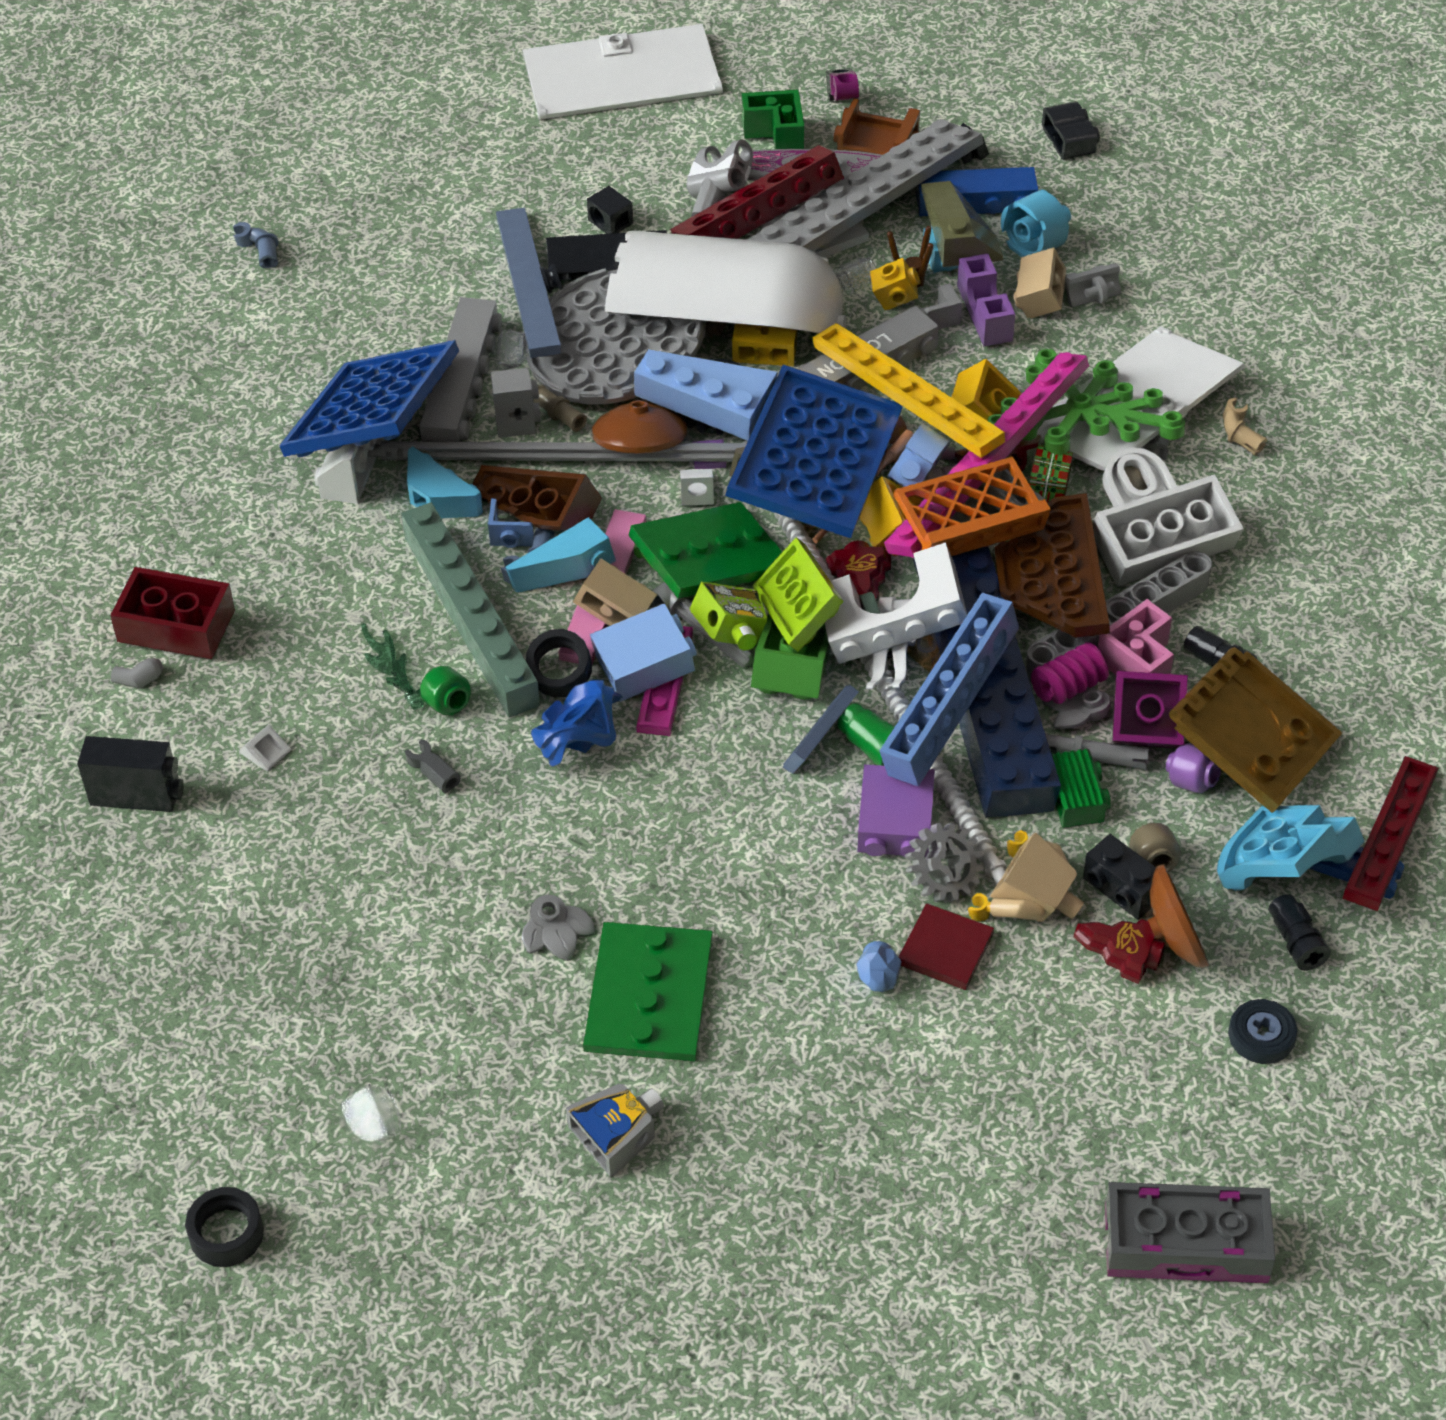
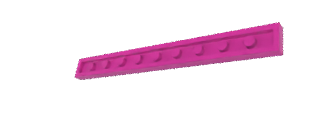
[884,352,1089,558]

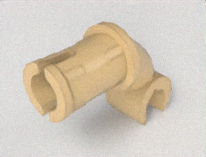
[1223,398,1267,456]

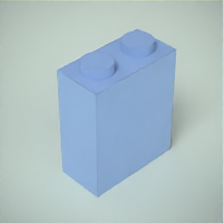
[590,603,697,702]

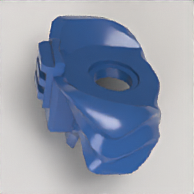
[531,680,623,767]

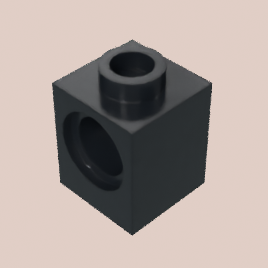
[587,186,633,234]

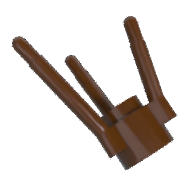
[887,226,933,288]

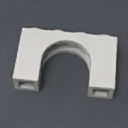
[825,543,967,664]

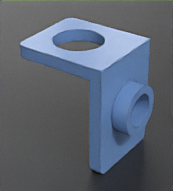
[488,499,534,548]

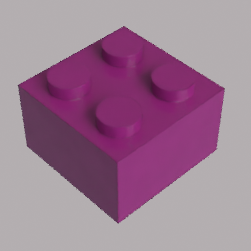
[1112,671,1188,749]

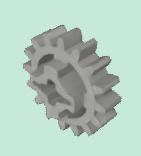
[905,823,984,902]

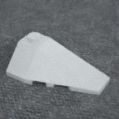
[315,437,384,504]

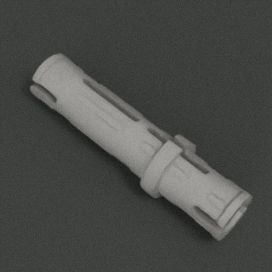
[1045,733,1149,770]

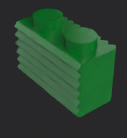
[1051,748,1111,828]

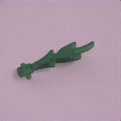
[361,623,424,710]

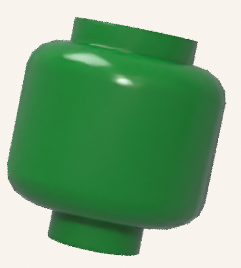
[420,665,471,716]

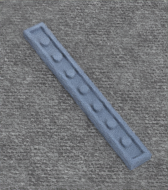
[496,207,561,358]

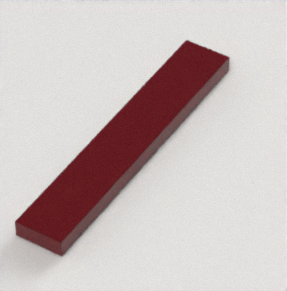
[1342,756,1439,912]

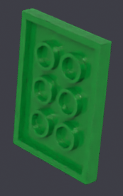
[628,502,782,599]
[583,922,713,1062]

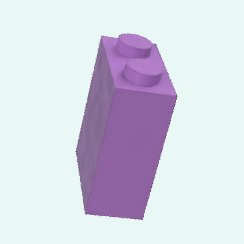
[857,764,935,857]

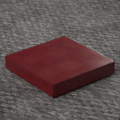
[899,903,994,990]

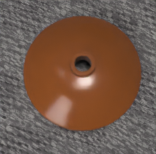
[592,400,687,453]
[1148,864,1210,969]

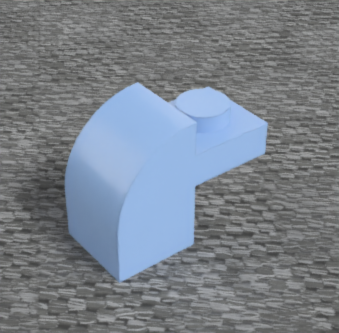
[888,423,950,487]

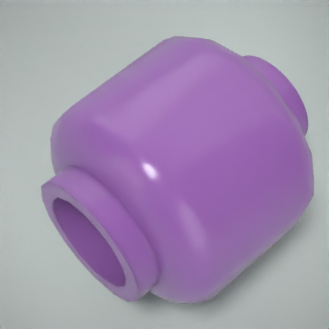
[1166,743,1221,793]

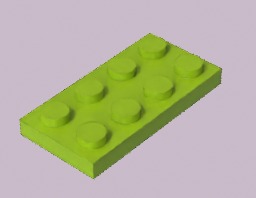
[752,537,844,652]

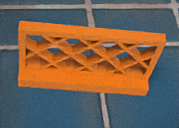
[894,457,1051,556]

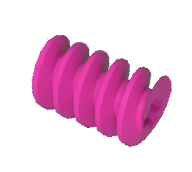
[1031,642,1109,704]

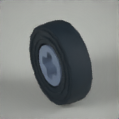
[1228,999,1298,1064]

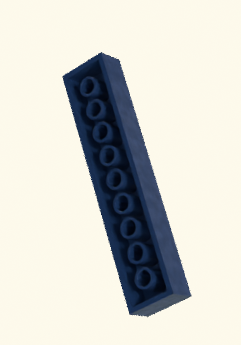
[913,546,1061,818]

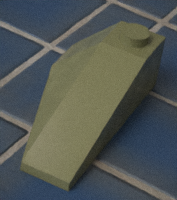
[921,181,1003,267]

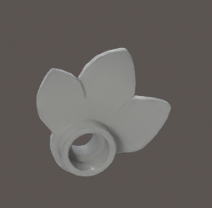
[1042,687,1111,729]
[522,894,595,961]

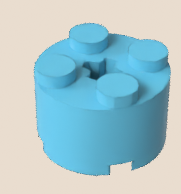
[1001,189,1071,257]

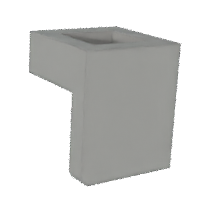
[920,283,962,330]

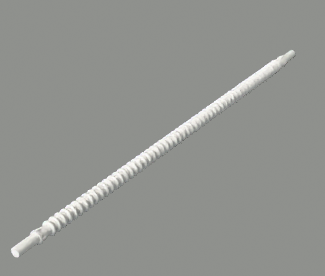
[742,441,1007,884]

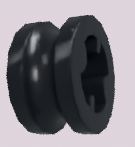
[540,263,563,294]

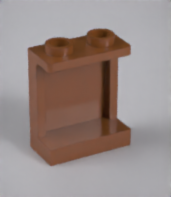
[833,98,920,155]

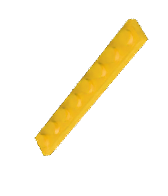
[812,323,1005,458]

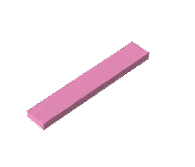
[559,509,646,664]

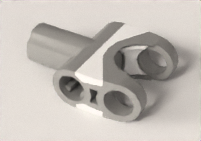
[687,140,753,217]

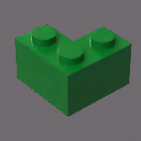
[741,89,804,149]

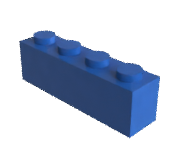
[916,167,1038,216]

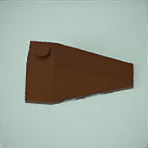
[472,465,602,531]

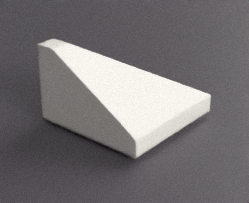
[239,724,292,771]

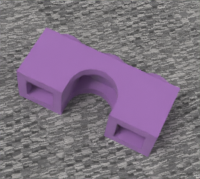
[957,254,1015,347]

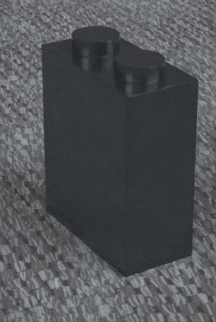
[77,736,184,812]

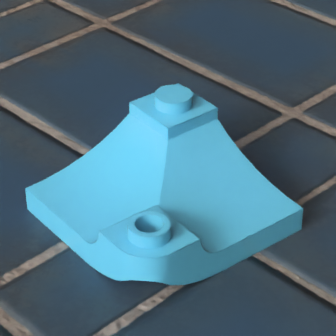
[1217,805,1365,891]

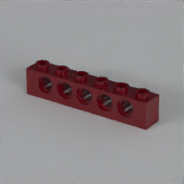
[670,145,844,239]

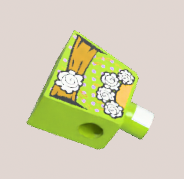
[690,581,767,651]

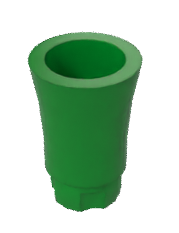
[837,703,895,766]

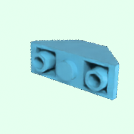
[407,446,483,518]

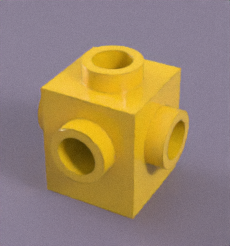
[870,258,920,310]

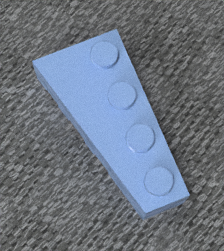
[634,349,777,441]

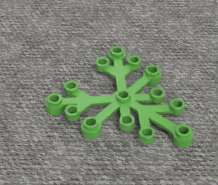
[988,349,1185,455]

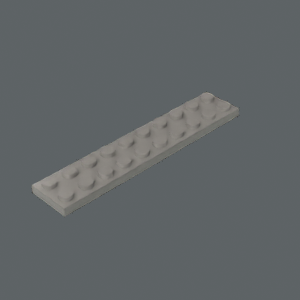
[746,119,983,251]

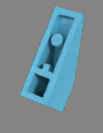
[506,517,616,592]

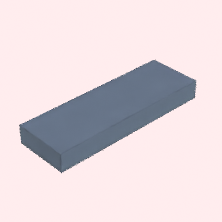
[783,684,859,774]

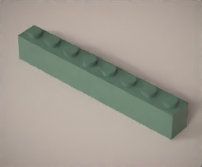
[401,502,540,718]

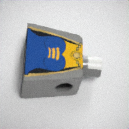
[566,1084,664,1177]

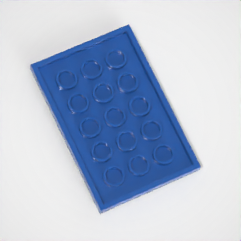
[279,340,459,457]
[725,365,903,538]

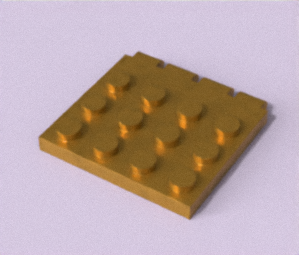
[1169,647,1342,813]

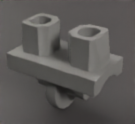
[1065,263,1121,307]

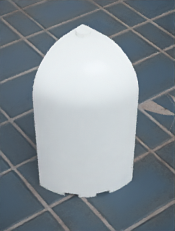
[605,230,846,334]

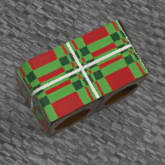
[1029,444,1073,503]

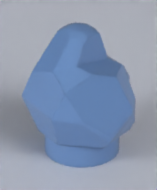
[856,941,901,992]

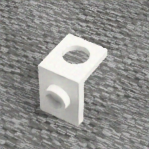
[680,469,714,506]

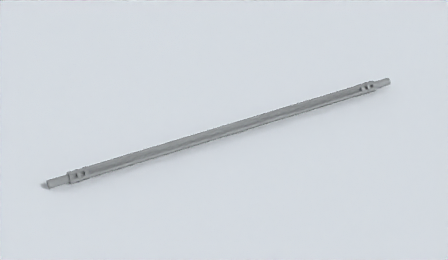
[367,441,955,463]

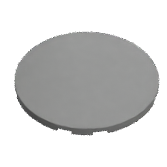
[525,268,707,405]

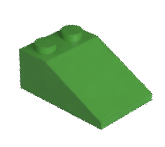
[751,613,830,700]

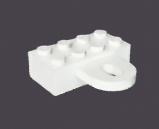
[1092,448,1244,587]

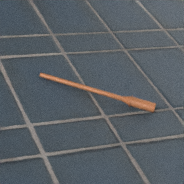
[812,429,914,544]

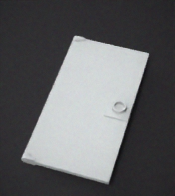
[522,24,723,120]
[1037,326,1244,471]

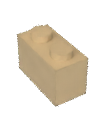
[1014,247,1066,318]
[573,558,657,626]

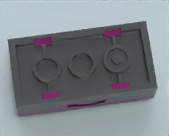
[1105,1182,1275,1283]

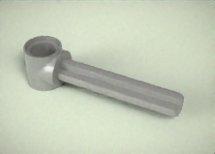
[651,582,755,668]

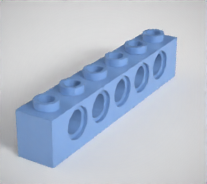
[879,593,1019,786]

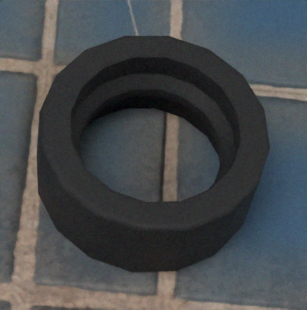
[526,629,592,698]
[185,1187,264,1267]

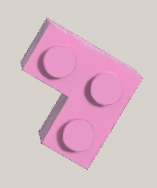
[1098,599,1174,675]

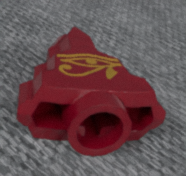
[825,540,891,608]
[1073,919,1165,984]

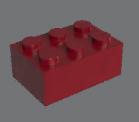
[110,567,235,659]

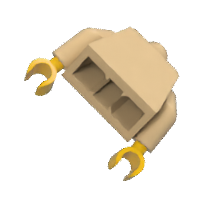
[968,830,1084,922]

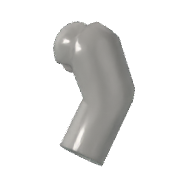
[111,658,163,688]

